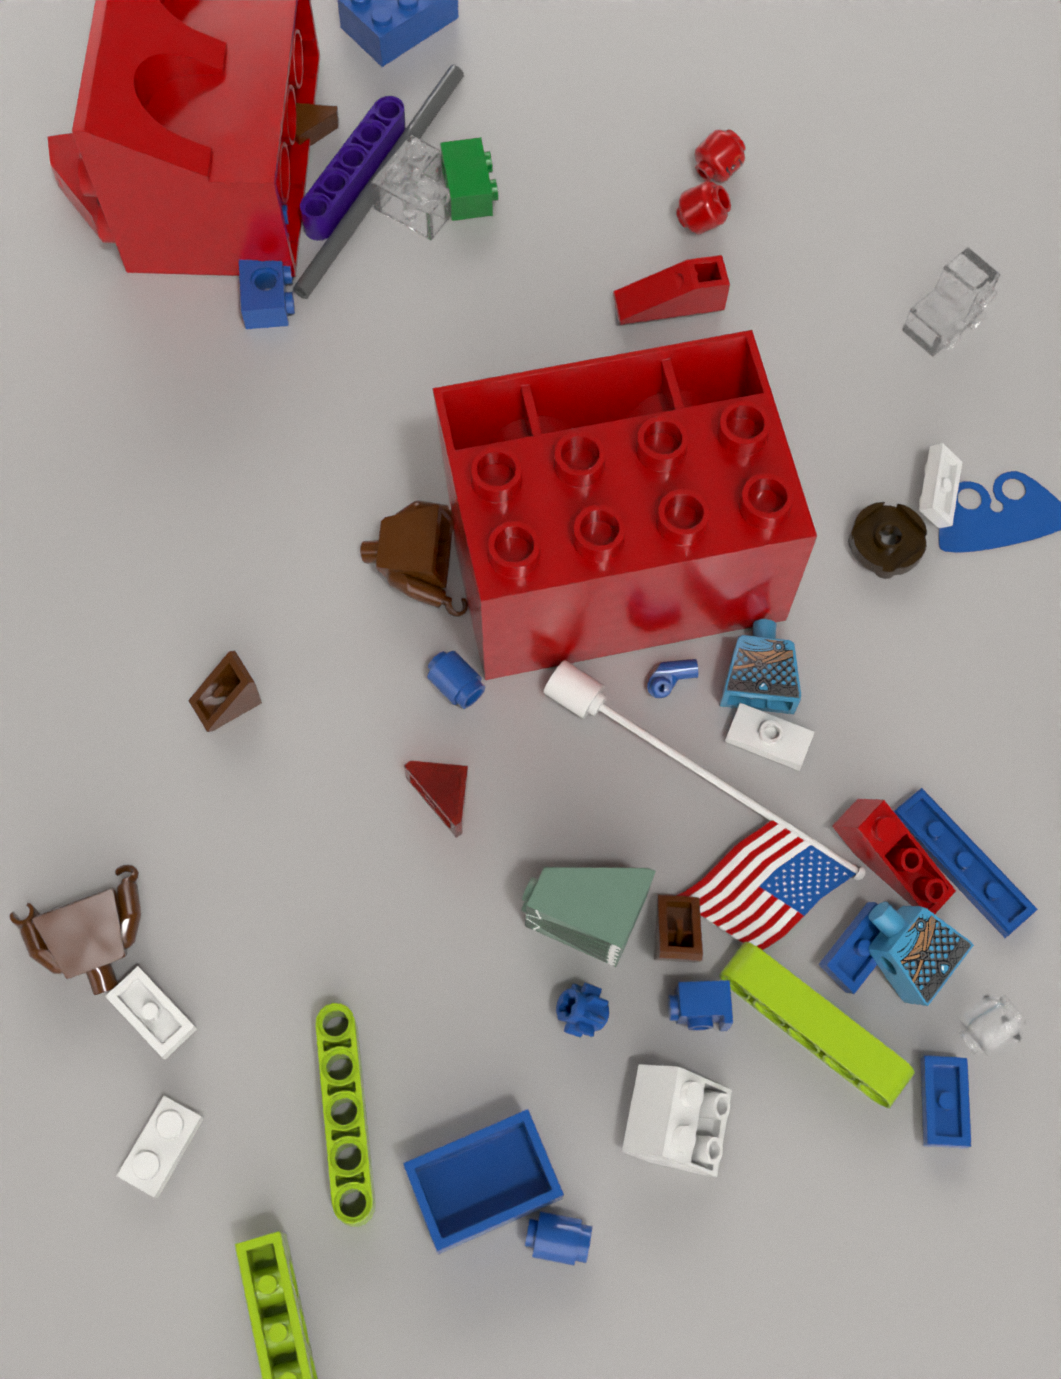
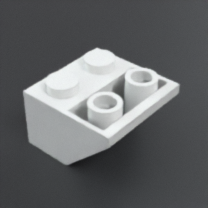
[622,1064,732,1177]

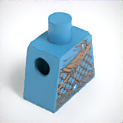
[720,619,801,715]
[869,901,974,1006]

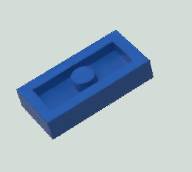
[818,902,881,994]
[920,1055,972,1149]

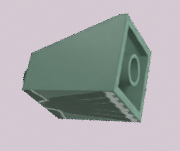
[521,867,656,967]

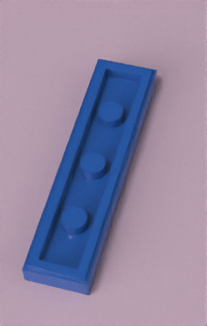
[894,788,1038,938]

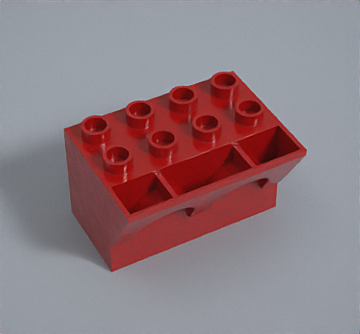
[72,0,321,277]
[432,330,817,680]

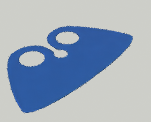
[939,471,1061,553]

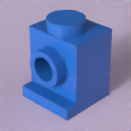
[668,980,733,1031]

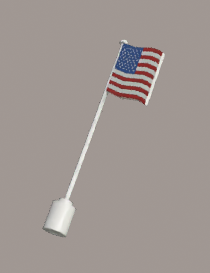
[543,660,866,950]

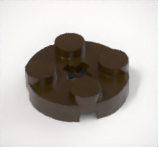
[848,502,927,579]

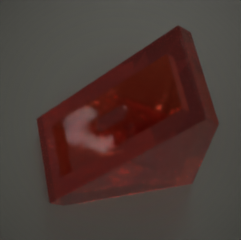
[404,760,469,838]

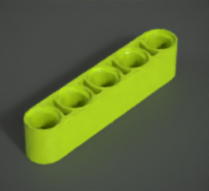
[719,942,915,1108]
[315,1003,376,1227]

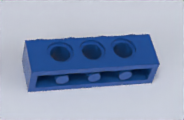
[239,204,295,329]

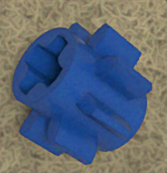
[556,982,609,1038]

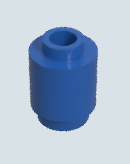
[427,651,486,709]
[525,1211,592,1266]

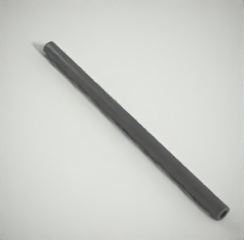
[293,65,464,299]

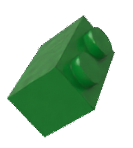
[440,137,499,221]

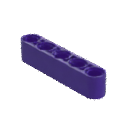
[300,96,406,241]

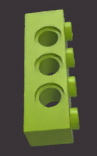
[235,1231,318,1379]

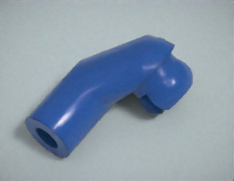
[647,659,699,698]

